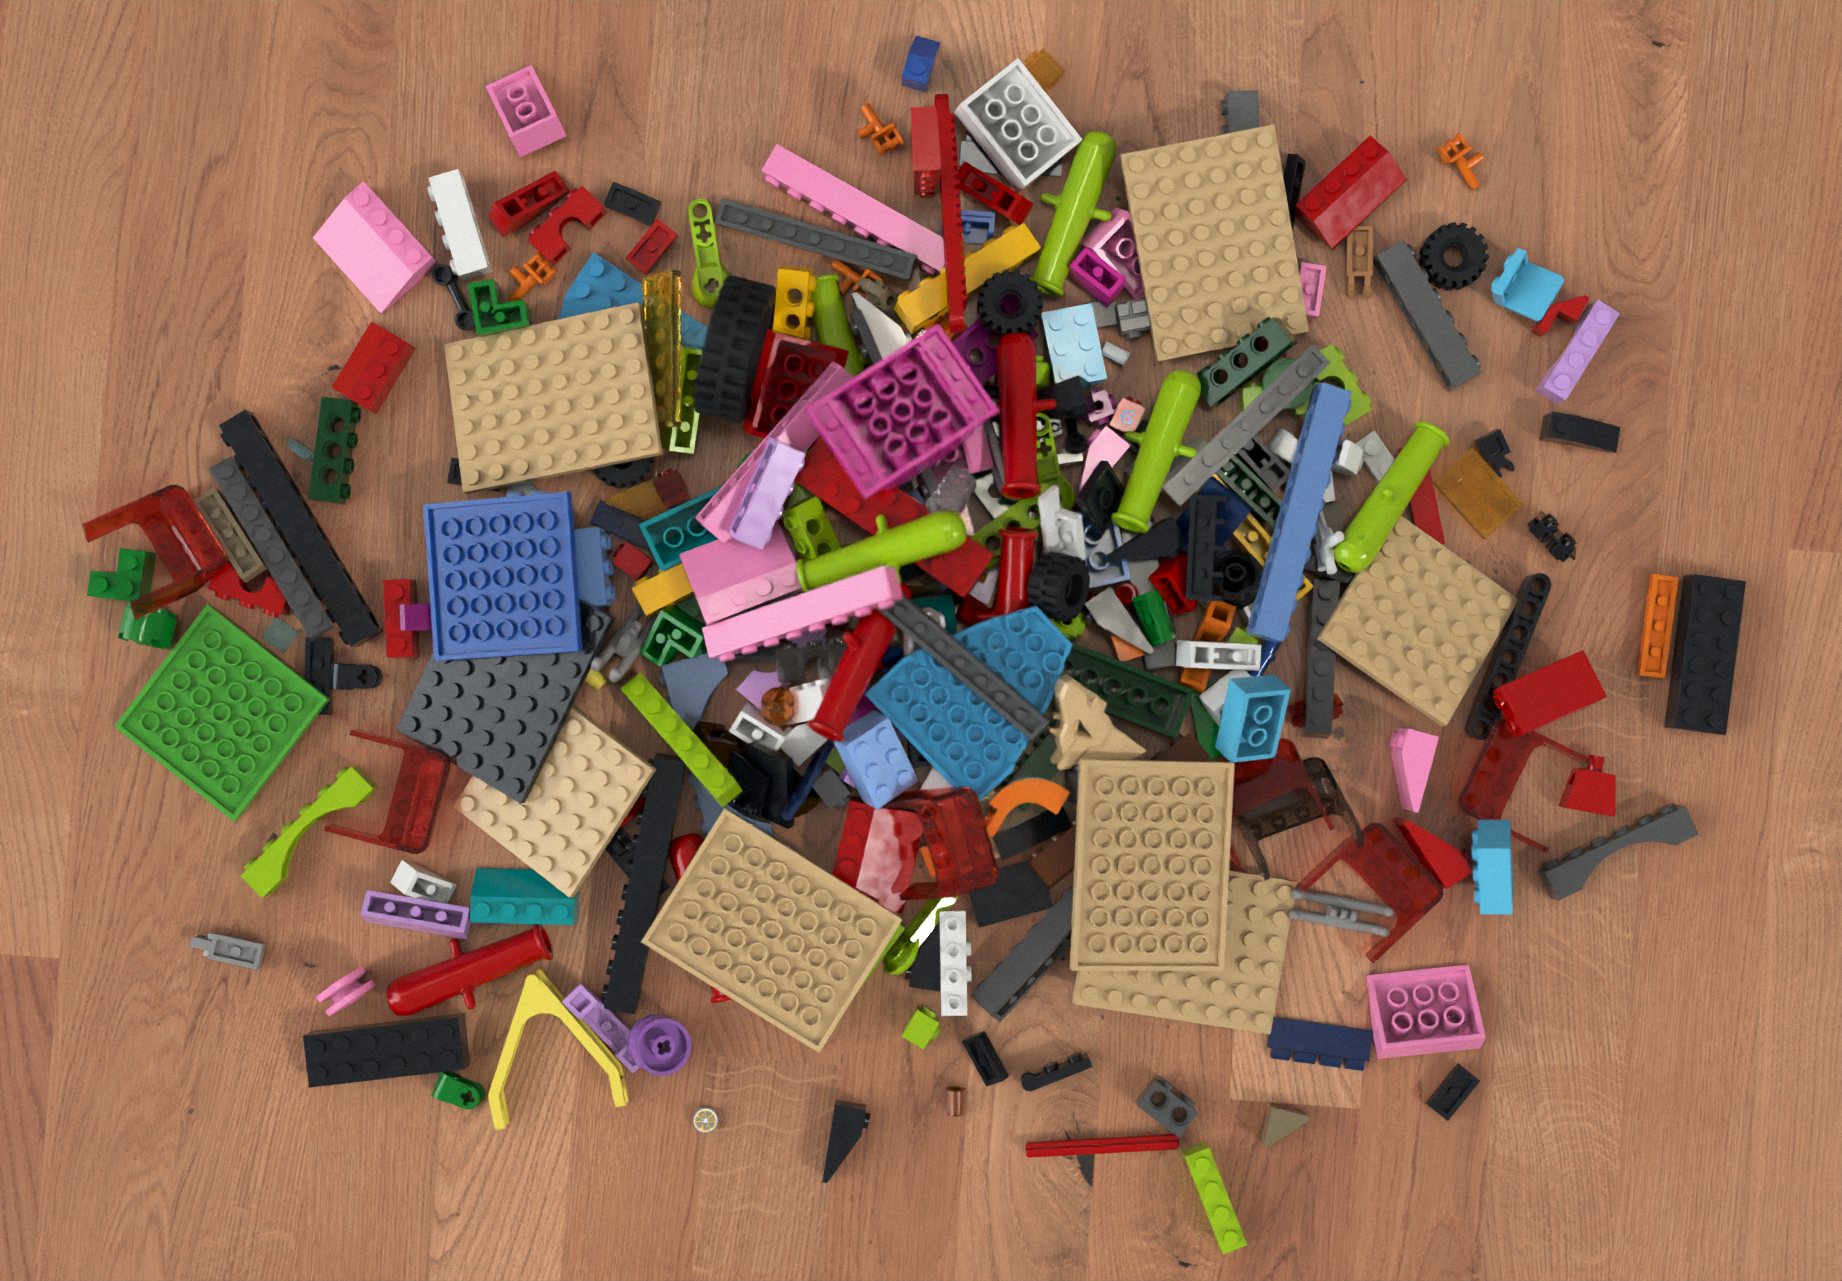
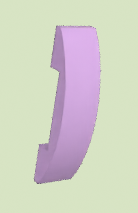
[562,983,640,1073]

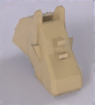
[1047,674,1147,770]

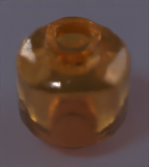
[761,687,795,725]

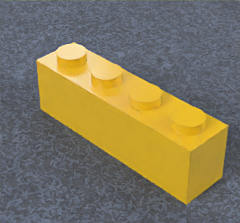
[631,563,694,619]

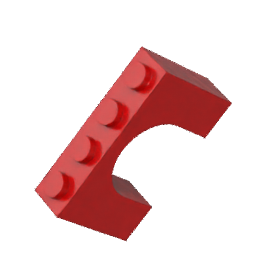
[911,106,941,198]

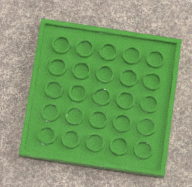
[114,604,331,821]

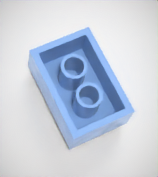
[833,710,919,810]

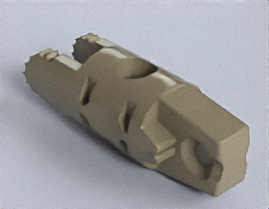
[857,277,903,325]

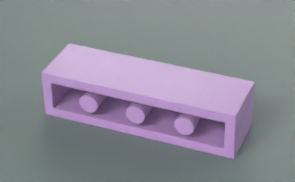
[728,437,805,550]
[361,890,471,939]

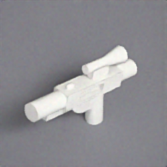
[1314,510,1344,574]

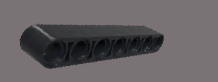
[1465,573,1552,740]

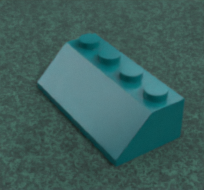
[638,483,725,572]
[470,868,580,925]

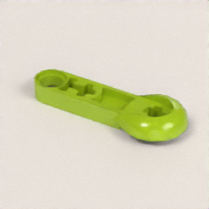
[688,199,730,308]
[1034,411,1075,514]
[883,881,960,975]

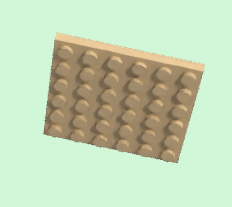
[1317,516,1518,727]
[453,706,656,898]

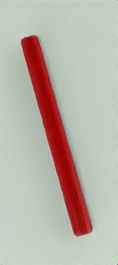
[1025,1134,1179,1158]

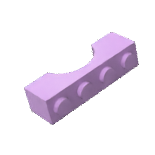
[1535,300,1620,404]
[737,629,828,710]

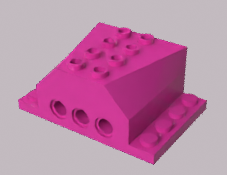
[805,324,999,500]

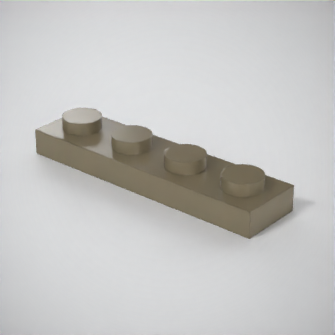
[193,487,268,583]

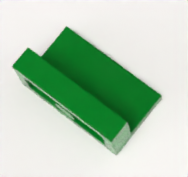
[1132,589,1176,647]

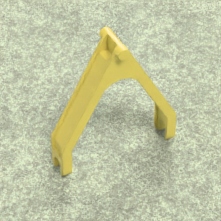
[488,967,628,1130]

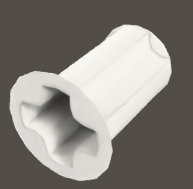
[1102,341,1132,368]

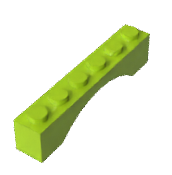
[621,672,743,808]
[240,765,379,898]

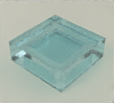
[286,438,314,462]
[261,618,299,653]

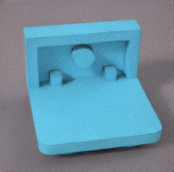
[1491,248,1564,322]

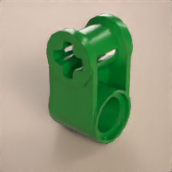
[431,1071,485,1110]

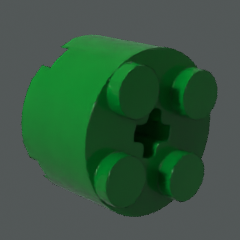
[117,602,178,650]

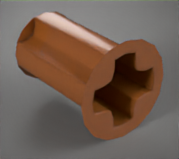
[946,1086,966,1116]

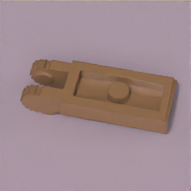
[1347,225,1374,298]

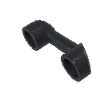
[432,264,475,331]
[1065,418,1086,454]

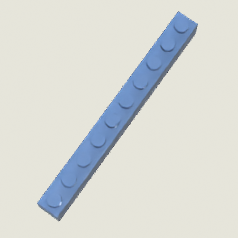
[1246,382,1352,642]

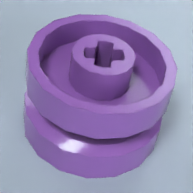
[627,1014,691,1076]

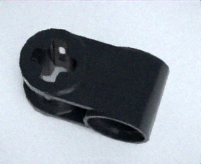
[330,663,383,690]

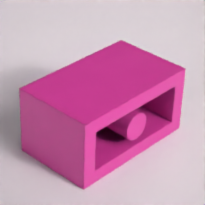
[1068,247,1126,307]

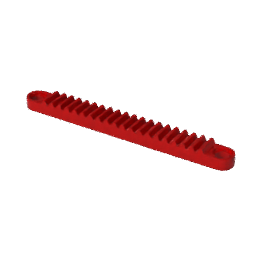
[935,94,968,333]

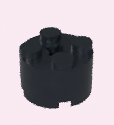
[1214,550,1262,610]

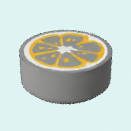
[693,1106,719,1133]

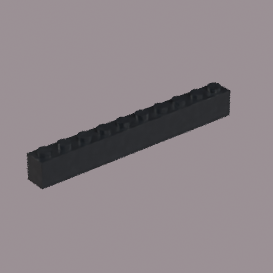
[219,410,383,647]
[601,753,686,1014]

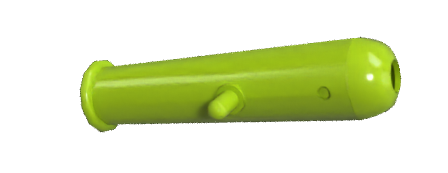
[1030,131,1117,297]
[811,274,870,378]
[1111,370,1201,533]
[1334,421,1450,573]
[796,510,967,593]

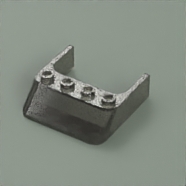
[1232,757,1364,881]

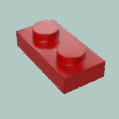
[625,218,678,276]

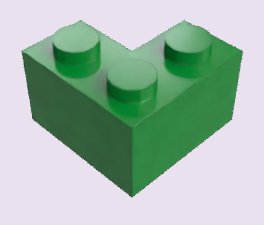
[468,279,532,337]
[87,548,156,604]
[639,605,707,667]

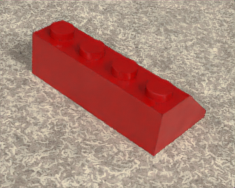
[1295,135,1407,250]

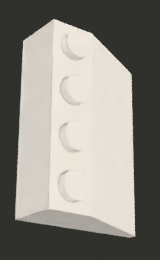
[954,58,1083,193]

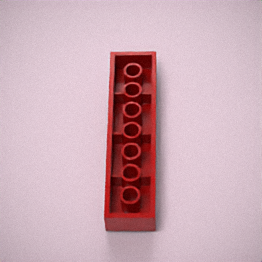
[794,436,996,598]

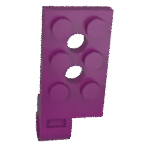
[952,295,1039,385]

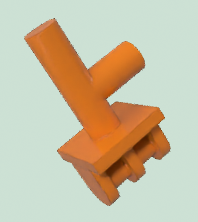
[857,103,904,156]
[1437,133,1484,190]
[508,252,558,302]
[831,260,885,302]

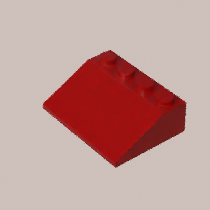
[742,329,849,449]
[833,796,927,913]

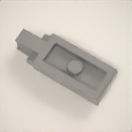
[190,932,267,970]

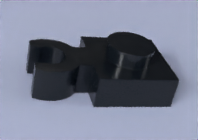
[1474,429,1514,478]

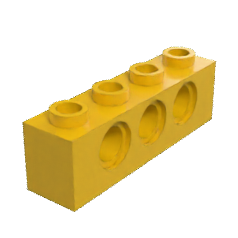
[773,264,817,340]

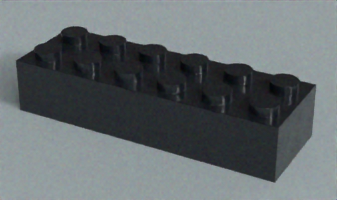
[1664,574,1746,735]
[303,1013,470,1088]

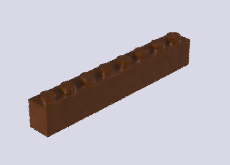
[1029,732,1210,890]

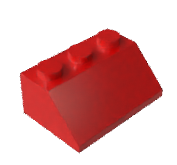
[332,322,416,414]

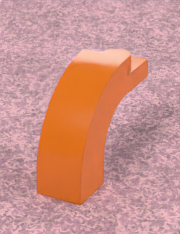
[1179,601,1236,693]
[982,778,1070,837]

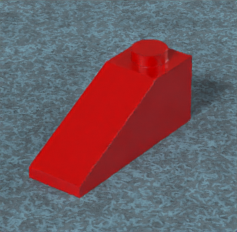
[958,161,1034,225]
[488,171,570,237]

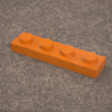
[1636,574,1679,679]

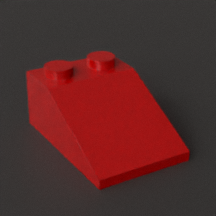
[1393,817,1473,889]

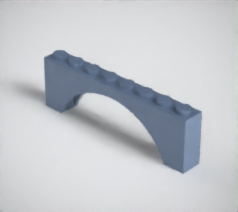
[659,653,776,839]

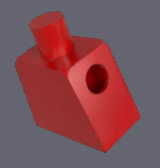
[1149,552,1198,615]
[1559,755,1616,817]

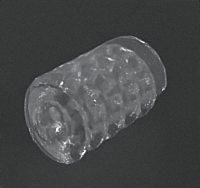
[926,464,977,514]

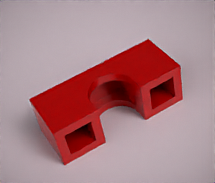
[528,186,607,266]
[208,559,291,618]
[383,579,420,658]

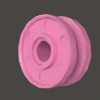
[316,966,375,1017]

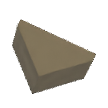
[1260,1103,1311,1148]

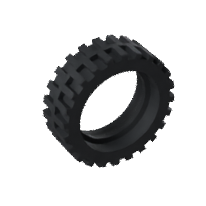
[694,275,776,423]

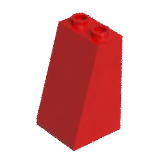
[1493,650,1607,738]

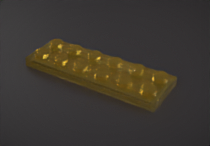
[641,269,681,430]

